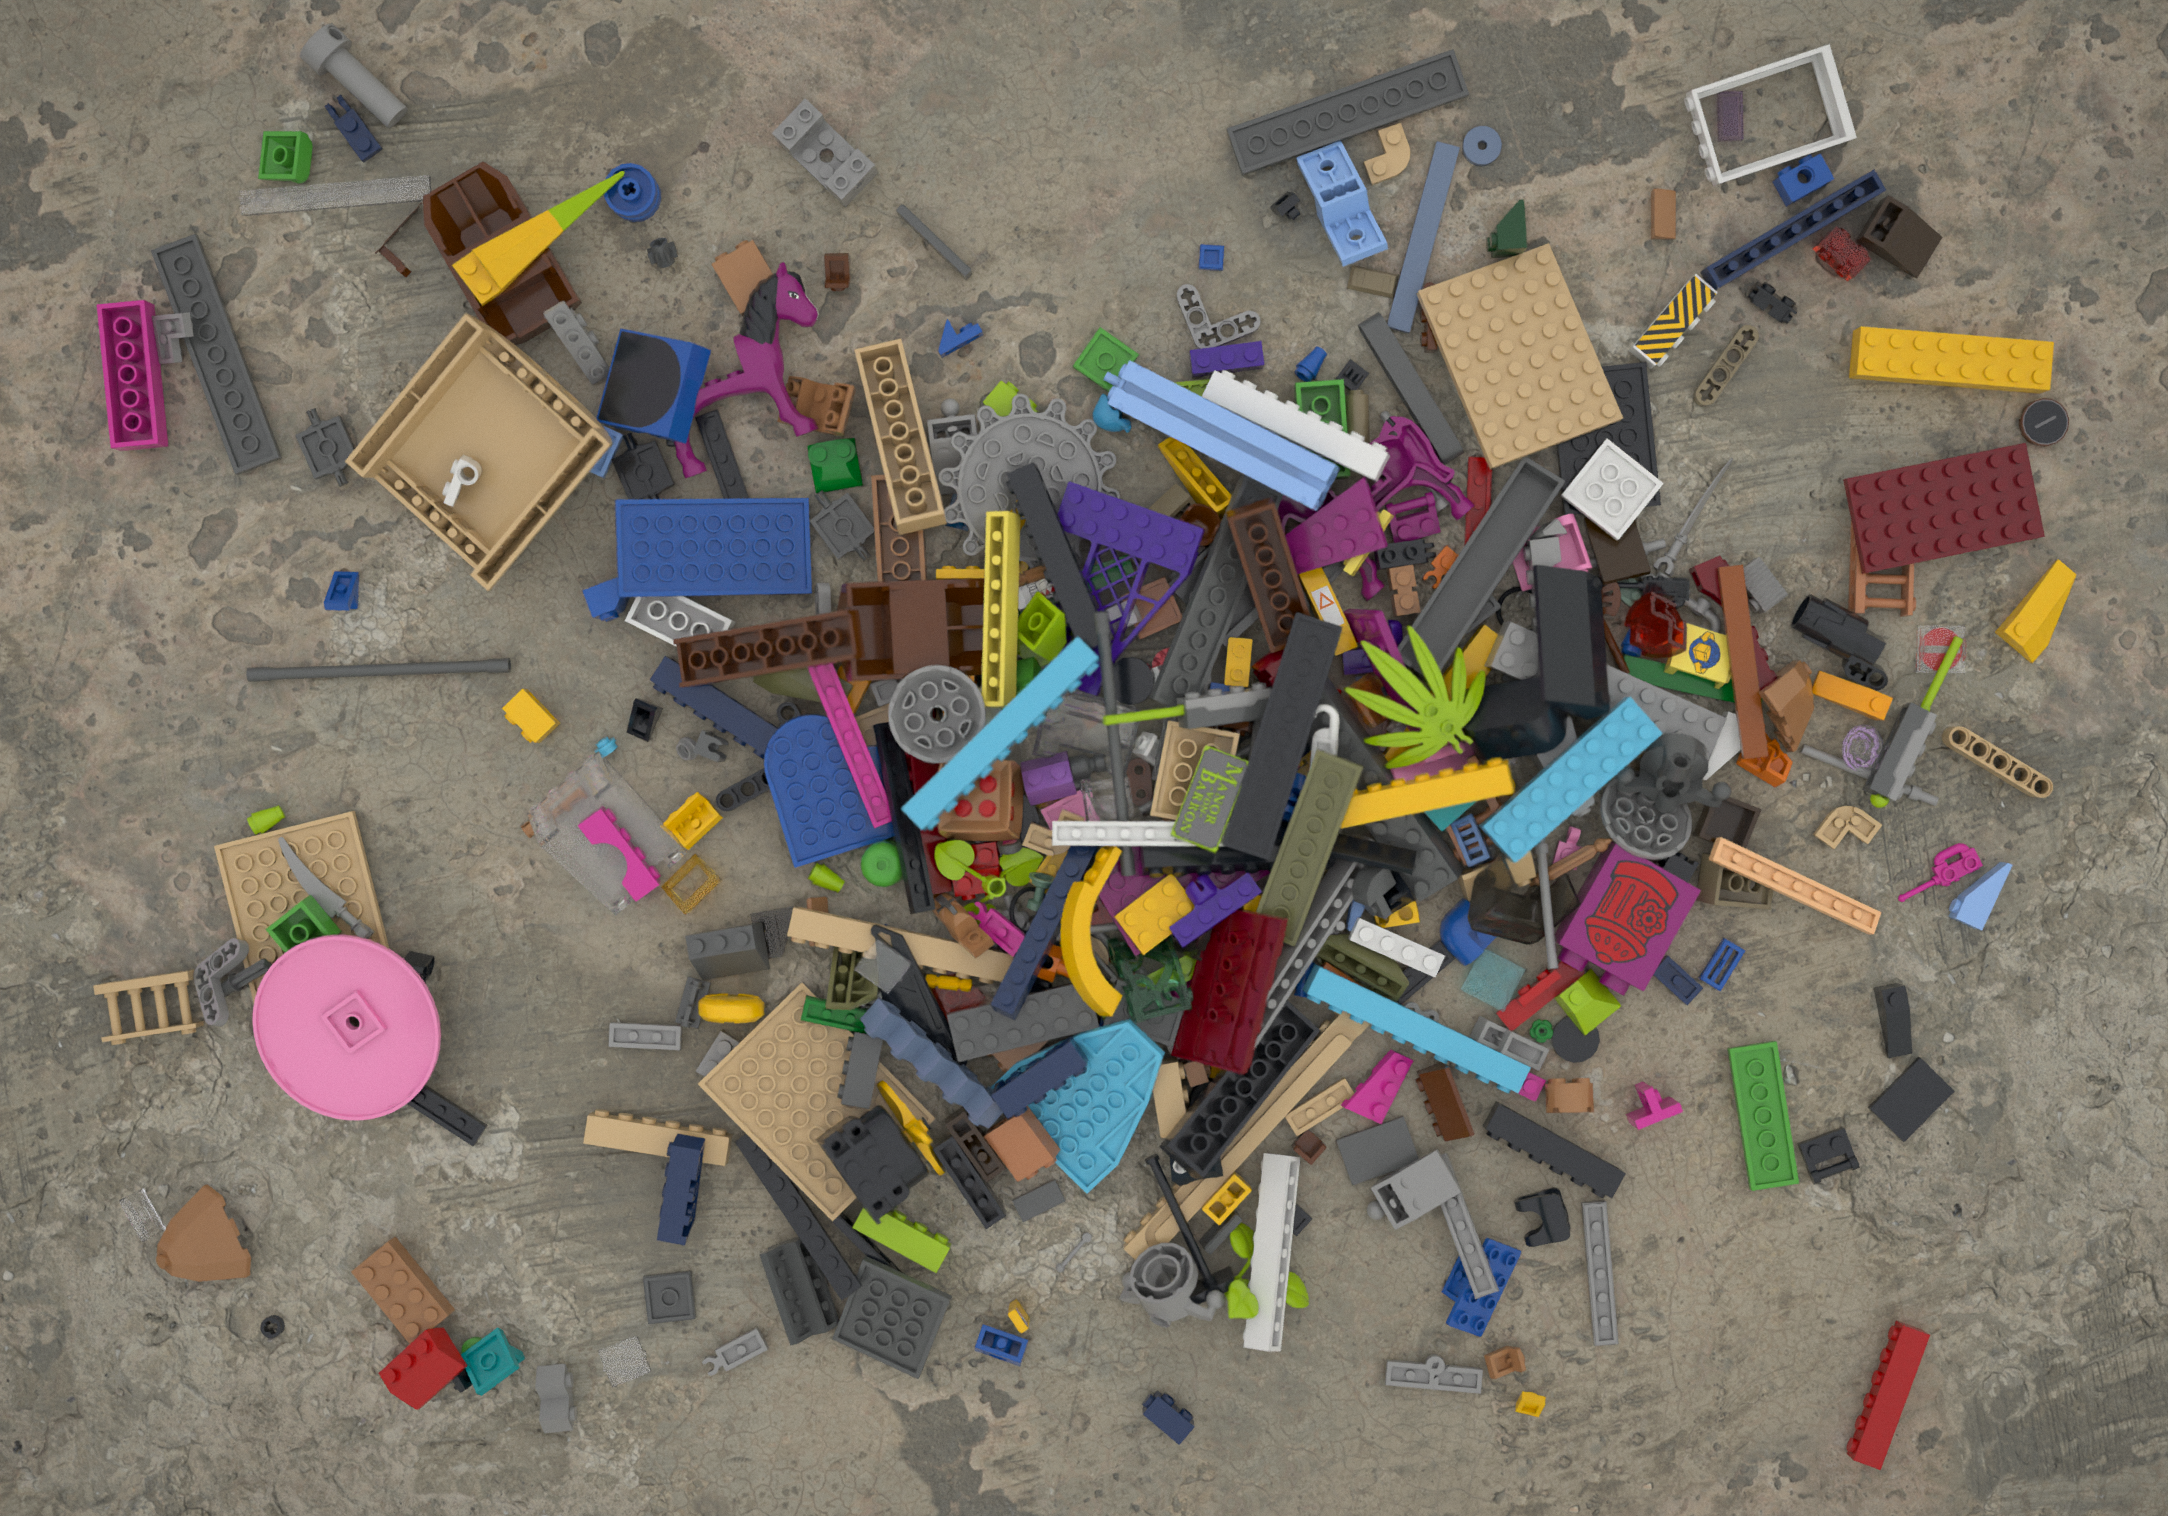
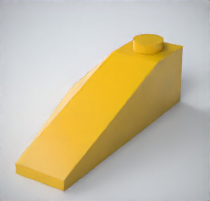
[1995,559,2077,663]

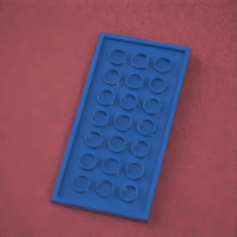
[615,498,812,598]

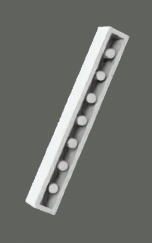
[1202,370,1390,482]
[1243,1153,1300,1352]

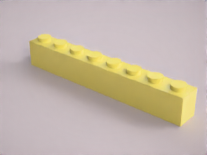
[982,511,1020,708]

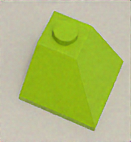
[1554,969,1621,1036]

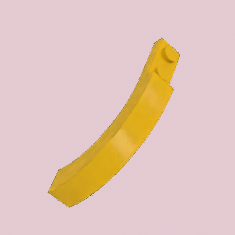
[1060,846,1123,1016]

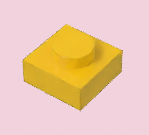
[1515,1391,1546,1417]

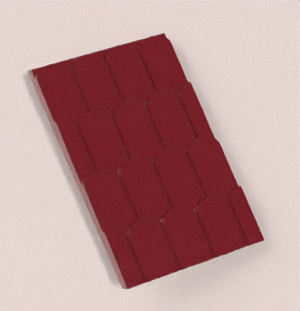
[1171,909,1288,1074]

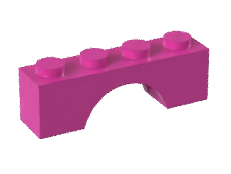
[578,806,661,902]

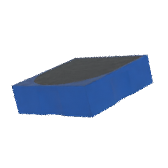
[596,328,711,444]

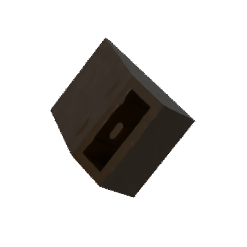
[1855,195,1942,279]

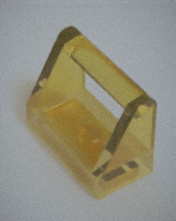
[661,853,722,915]

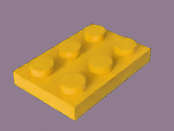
[1113,874,1194,955]

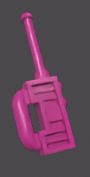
[1898,843,1983,902]

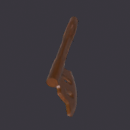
[1601,582,1630,674]

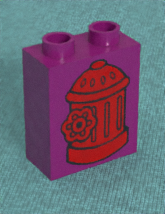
[1555,842,1701,996]

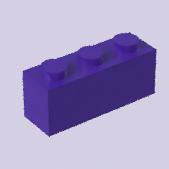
[1189,341,1265,378]

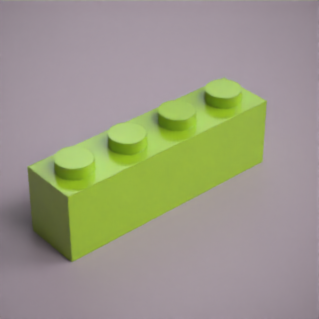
[852,1207,951,1273]

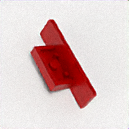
[1496,961,1585,1031]

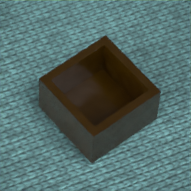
[1693,791,1762,849]

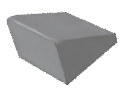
[1529,519,1567,540]

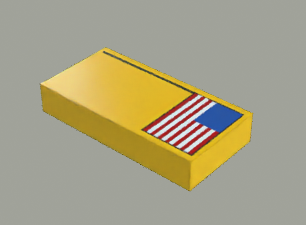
[1008,1299,1030,1334]

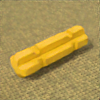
[925,974,972,992]

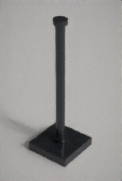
[1145,1154,1235,1305]

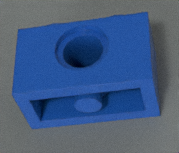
[1772,153,1834,207]
[975,1324,1028,1366]

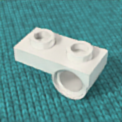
[442,455,482,507]

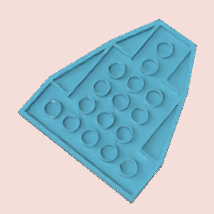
[991,1019,1165,1193]

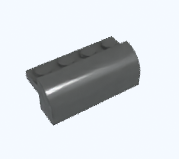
[759,1237,839,1345]

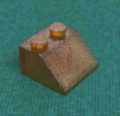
[1344,672,1393,729]

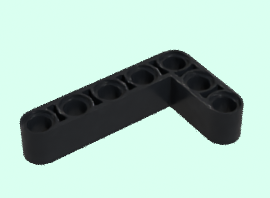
[716,702,803,811]

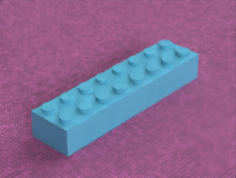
[1479,697,1663,863]

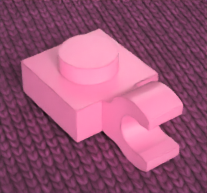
[1552,826,1582,870]

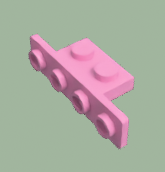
[1390,741,1474,781]

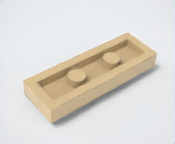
[1285,1077,1354,1136]

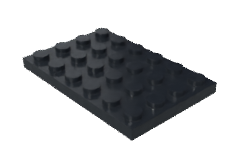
[1556,362,1661,515]

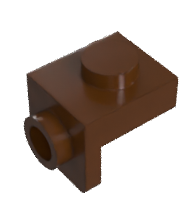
[824,253,851,291]

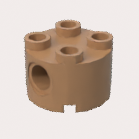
[1545,1078,1594,1113]

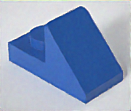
[938,319,983,358]
[324,571,359,611]

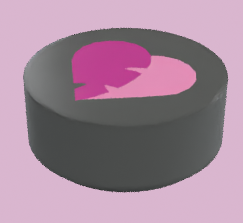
[997,838,1022,855]

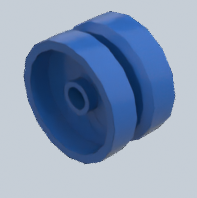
[604,163,661,222]

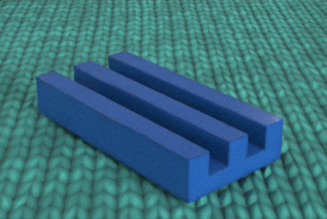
[1699,938,1745,992]

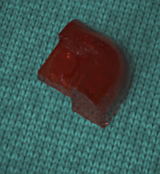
[1624,592,1687,658]

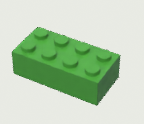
[1294,379,1350,479]

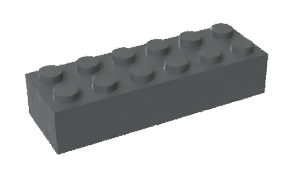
[947,983,1099,1062]

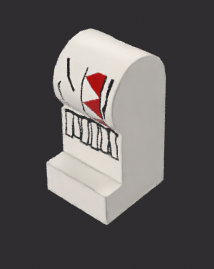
[1018,578,1055,611]

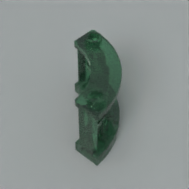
[1107,935,1194,1023]

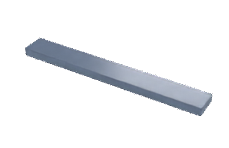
[1387,141,1460,334]

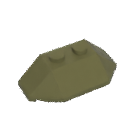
[1315,934,1409,1001]
[826,946,880,1010]

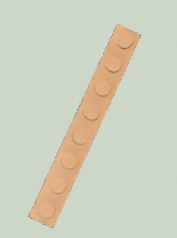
[1709,837,1882,935]

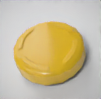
[698,993,765,1023]

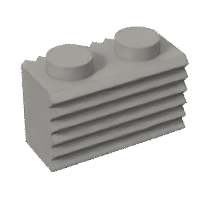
[1743,557,1788,613]

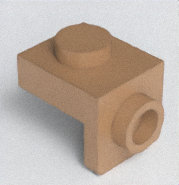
[1484,1346,1526,1379]

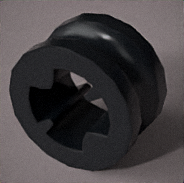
[260,1315,285,1338]

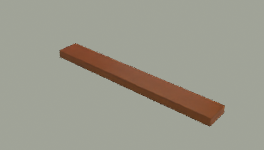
[1717,565,1768,759]

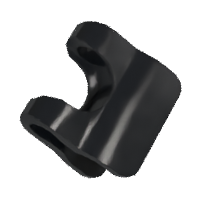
[1514,1187,1571,1247]

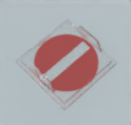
[1916,625,1967,674]

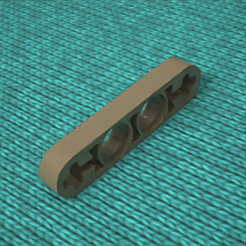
[1693,325,1759,407]

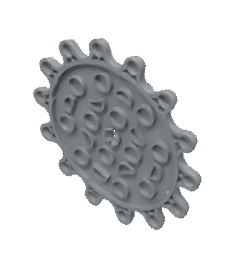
[938,394,1120,580]

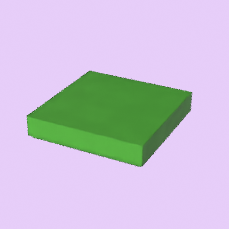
[1073,327,1139,392]

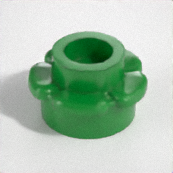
[1530,1019,1553,1043]

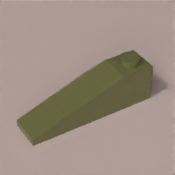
[753,668,854,703]

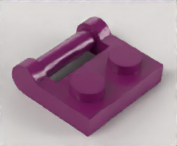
[1385,492,1441,543]

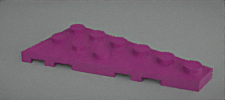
[1285,477,1388,574]
[1343,608,1422,745]

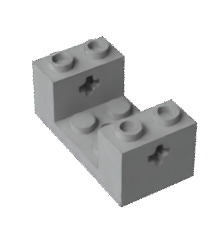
[772,98,878,208]

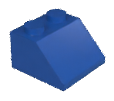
[582,577,630,622]

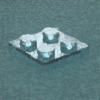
[1461,949,1526,1012]

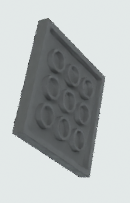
[832,1256,952,1379]

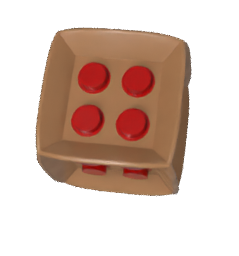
[938,760,1023,841]

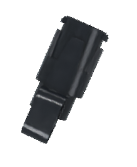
[1791,594,1888,691]

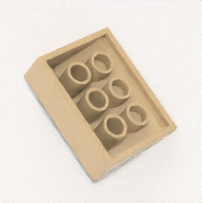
[1150,720,1240,821]

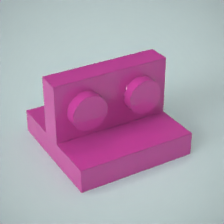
[1626,1081,1683,1130]

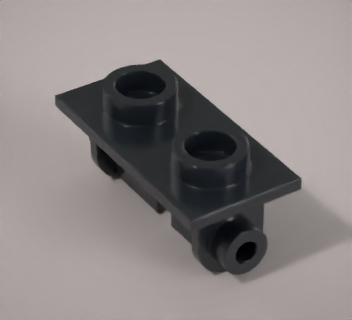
[1747,281,1797,324]

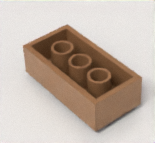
[351,1236,455,1344]

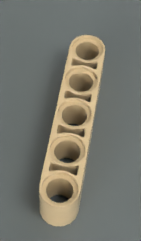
[1942,726,2053,798]

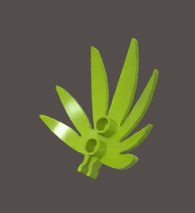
[1344,626,1485,769]

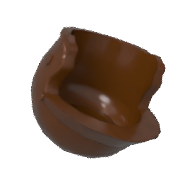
[1179,503,1221,547]

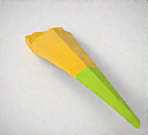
[452,171,625,306]

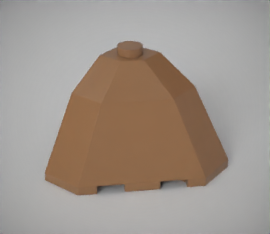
[1758,660,1814,752]
[156,1184,251,1282]

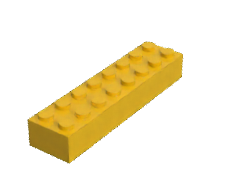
[1849,326,2054,394]

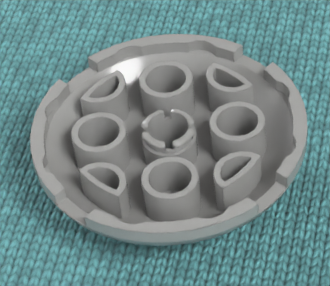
[888,665,986,763]
[1600,771,1692,860]

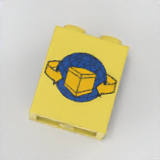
[1664,622,1731,689]

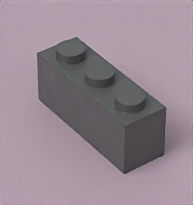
[837,1032,883,1109]

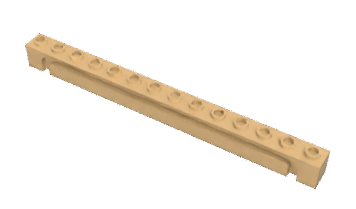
[1123,1011,1370,1260]

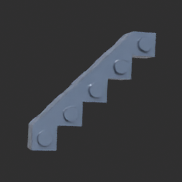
[860,998,1003,1128]

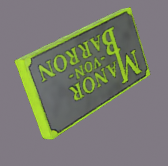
[1170,745,1249,853]

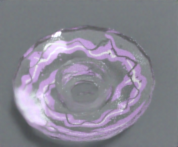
[1842,725,1884,773]

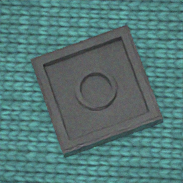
[643,1270,696,1324]

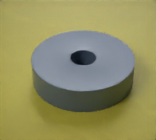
[1462,126,1502,166]

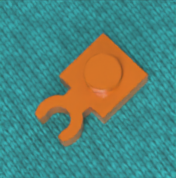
[1422,545,1458,589]

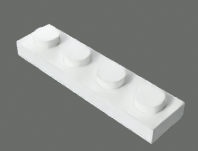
[1348,917,1445,977]

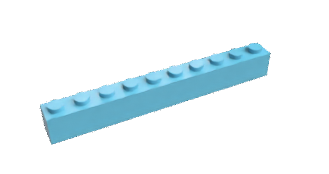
[901,637,1100,831]
[1302,964,1531,1094]

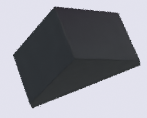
[626,698,663,742]

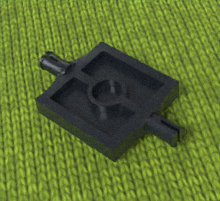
[611,433,675,499]

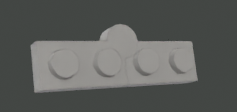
[1385,1354,1483,1394]

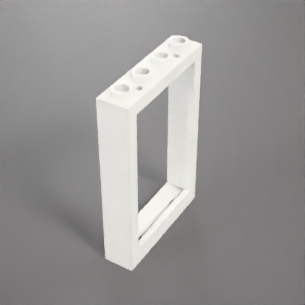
[1684,44,1857,186]

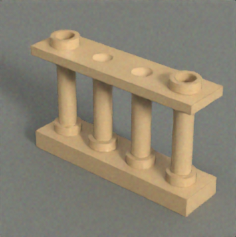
[93,969,204,1045]

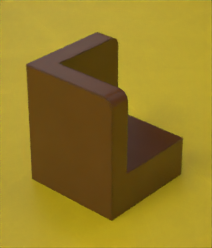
[1291,1129,1327,1165]

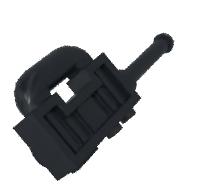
[1601,576,1690,610]

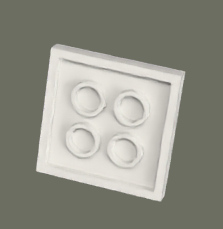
[1560,439,1664,541]

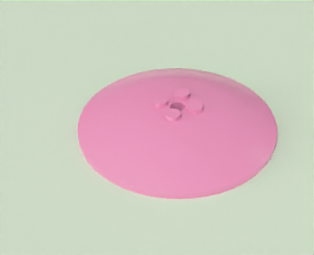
[252,935,441,1120]

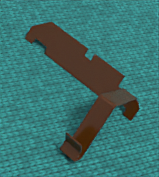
[375,202,422,278]

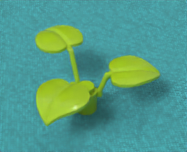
[934,840,1043,925]
[1224,1223,1309,1319]

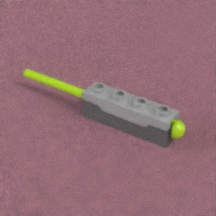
[1862,636,1963,808]
[1103,683,1272,729]

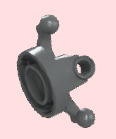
[1615,733,1732,813]

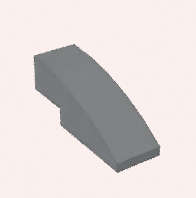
[1469,1016,1550,1071]

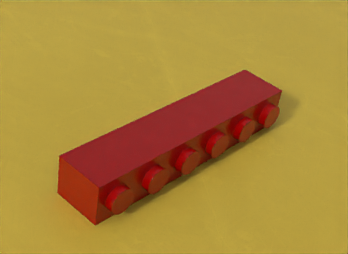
[1847,1320,1930,1470]

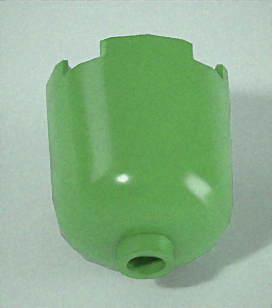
[860,839,903,887]

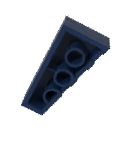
[991,1036,1089,1119]
[657,1133,705,1245]

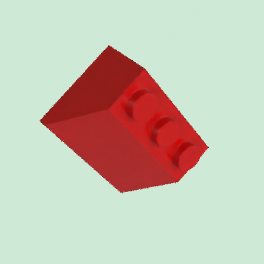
[378,1327,467,1410]

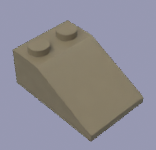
[1696,853,1777,910]

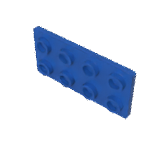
[1442,1238,1521,1337]

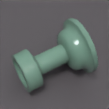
[1027,872,1055,911]

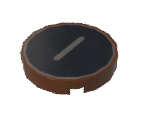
[2019,398,2069,447]

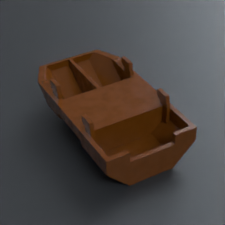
[423,161,582,345]
[837,578,985,682]

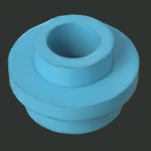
[595,737,618,758]

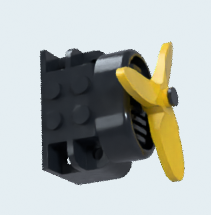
[816,1080,945,1225]

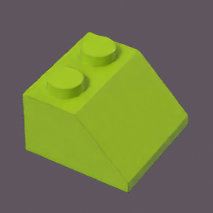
[1017,591,1066,662]

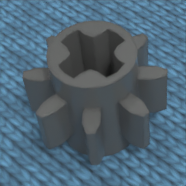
[647,238,678,268]

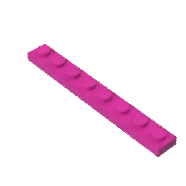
[808,664,892,828]

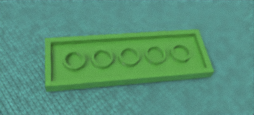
[1727,1041,1799,1191]

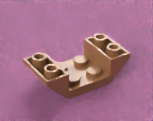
[777,376,856,437]

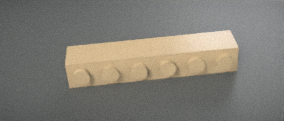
[583,1109,733,1166]

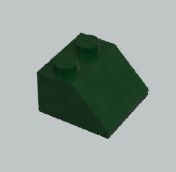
[1486,199,1527,258]

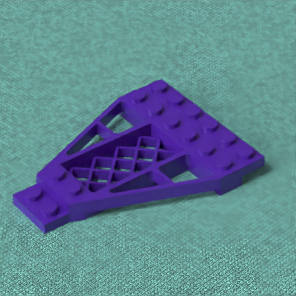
[1056,481,1205,696]

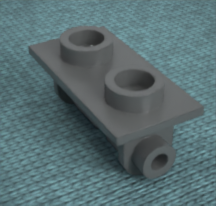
[675,976,711,1029]

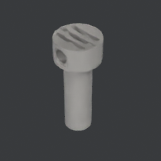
[300,23,408,128]

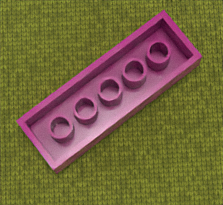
[96,300,168,451]

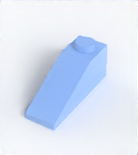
[1948,862,2012,930]

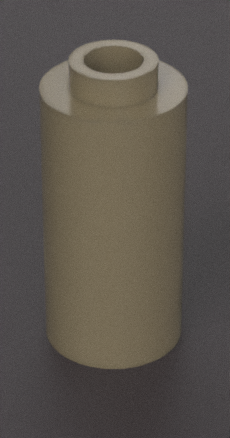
[1345,390,1370,444]

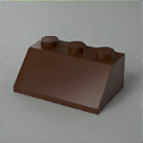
[1415,1062,1475,1142]

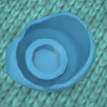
[1092,394,1132,433]

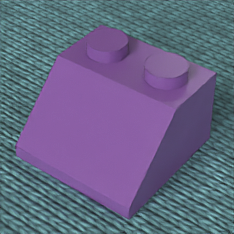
[1021,751,1077,806]

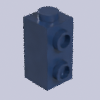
[1142,1390,1195,1445]

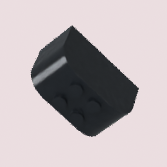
[1462,677,1567,761]

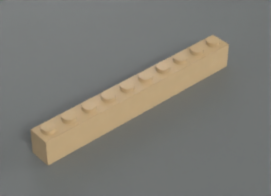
[787,906,1014,984]

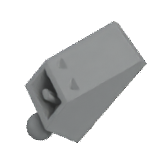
[927,398,978,495]
[1367,1149,1462,1230]

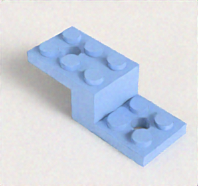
[1296,140,1388,266]

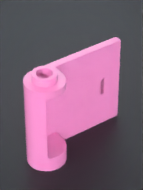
[1512,514,1592,592]

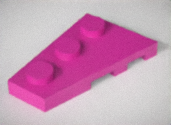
[1341,1050,1413,1124]

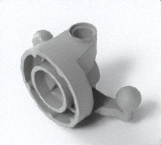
[1119,1243,1225,1328]

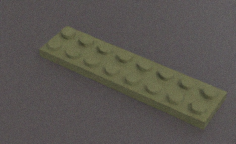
[1256,749,1364,947]

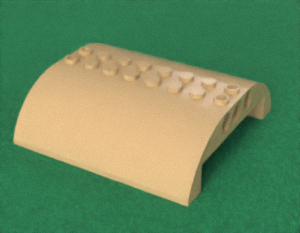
[345,313,612,591]

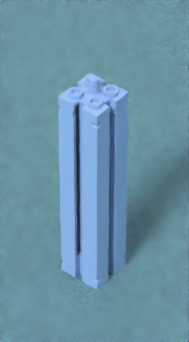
[1104,360,1340,511]

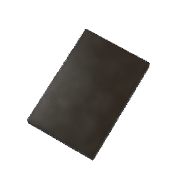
[1583,517,1651,585]

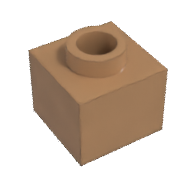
[1183,1060,1211,1087]

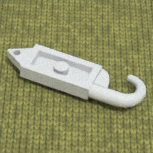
[1310,704,1340,767]

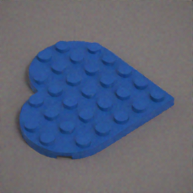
[764,714,895,868]

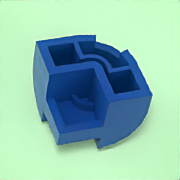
[1439,898,1500,966]

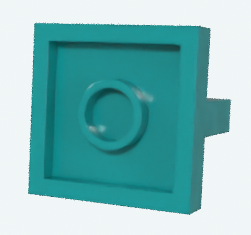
[461,1327,525,1396]

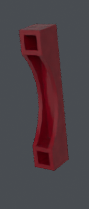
[1689,555,1778,691]

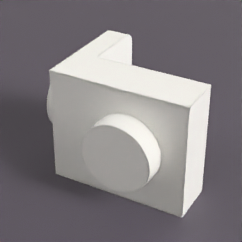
[1132,731,1159,766]

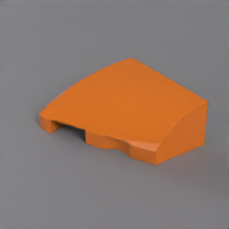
[1736,724,1793,787]

